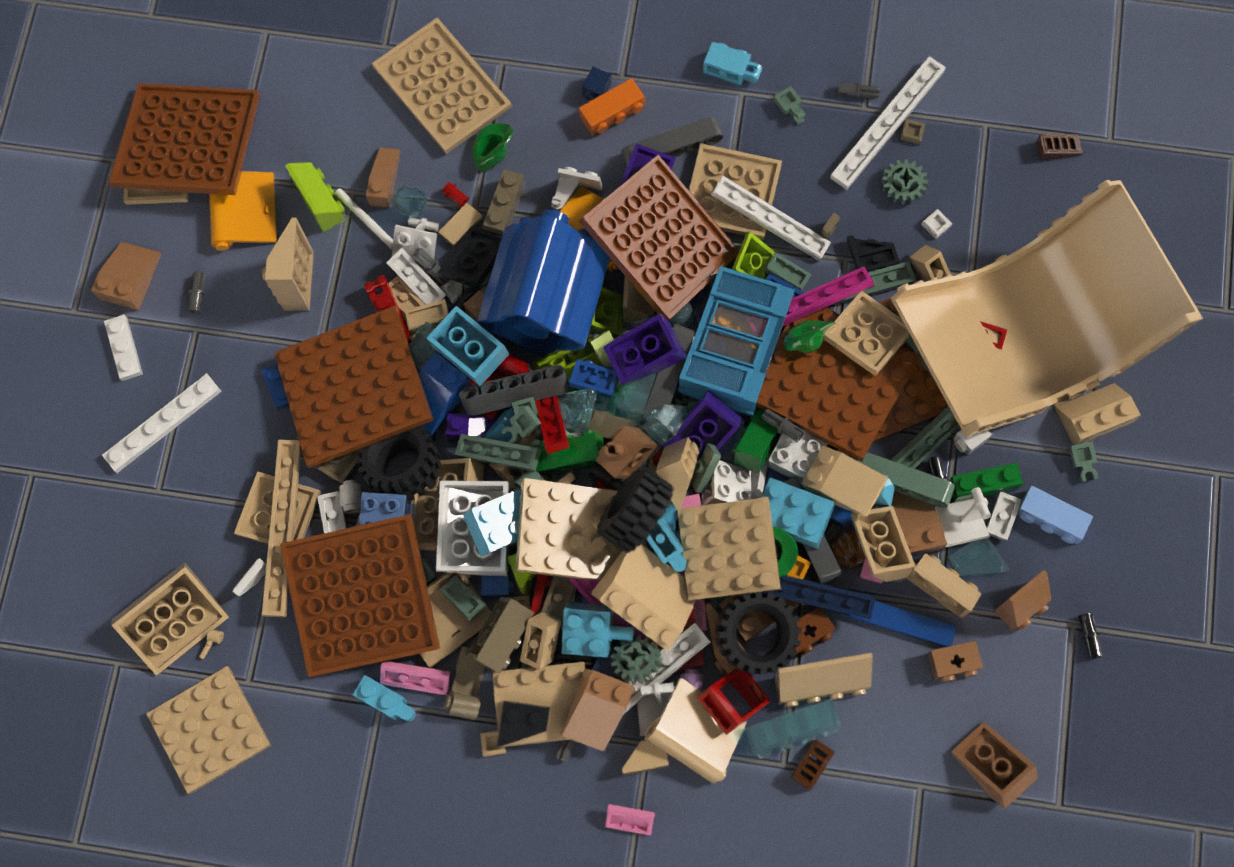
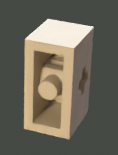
[520,612,562,669]

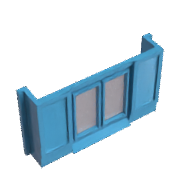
[677,266,795,416]

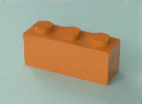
[579,78,645,136]

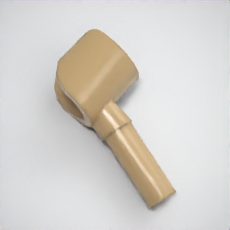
[199,630,224,659]

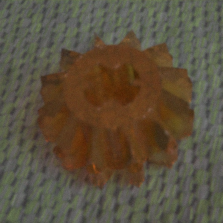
[831,531,866,570]

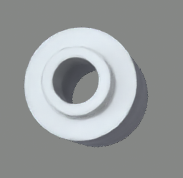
[339,480,362,514]

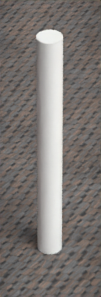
[335,188,393,250]

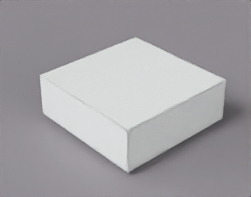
[921,209,952,239]

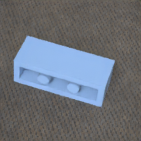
[1017,485,1093,544]

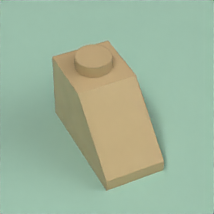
[909,245,950,282]
[622,737,669,775]

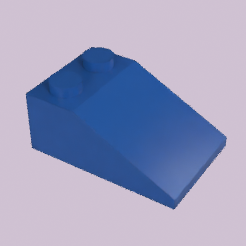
[418,352,474,435]

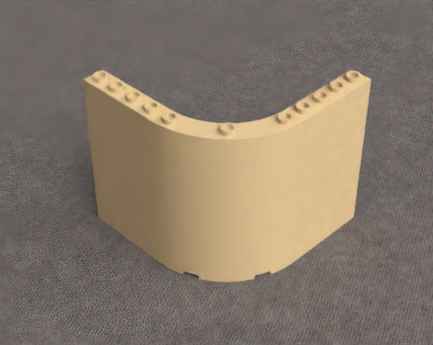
[891,180,1203,437]

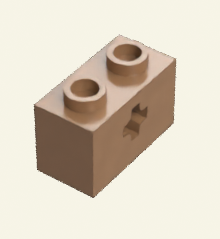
[927,641,983,683]

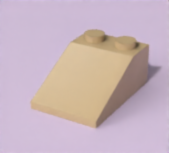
[801,446,888,517]

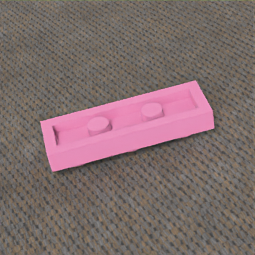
[380,661,450,695]

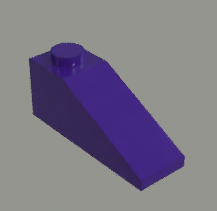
[446,413,497,442]

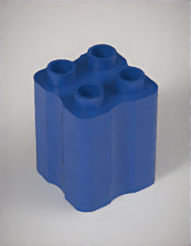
[476,210,610,356]

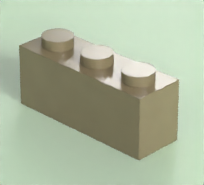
[483,169,525,235]

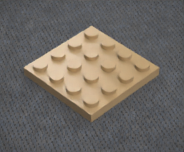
[689,144,782,240]
[677,497,781,600]
[146,666,272,794]

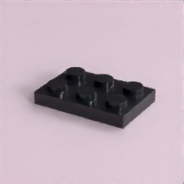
[440,226,503,289]

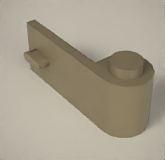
[444,646,485,720]

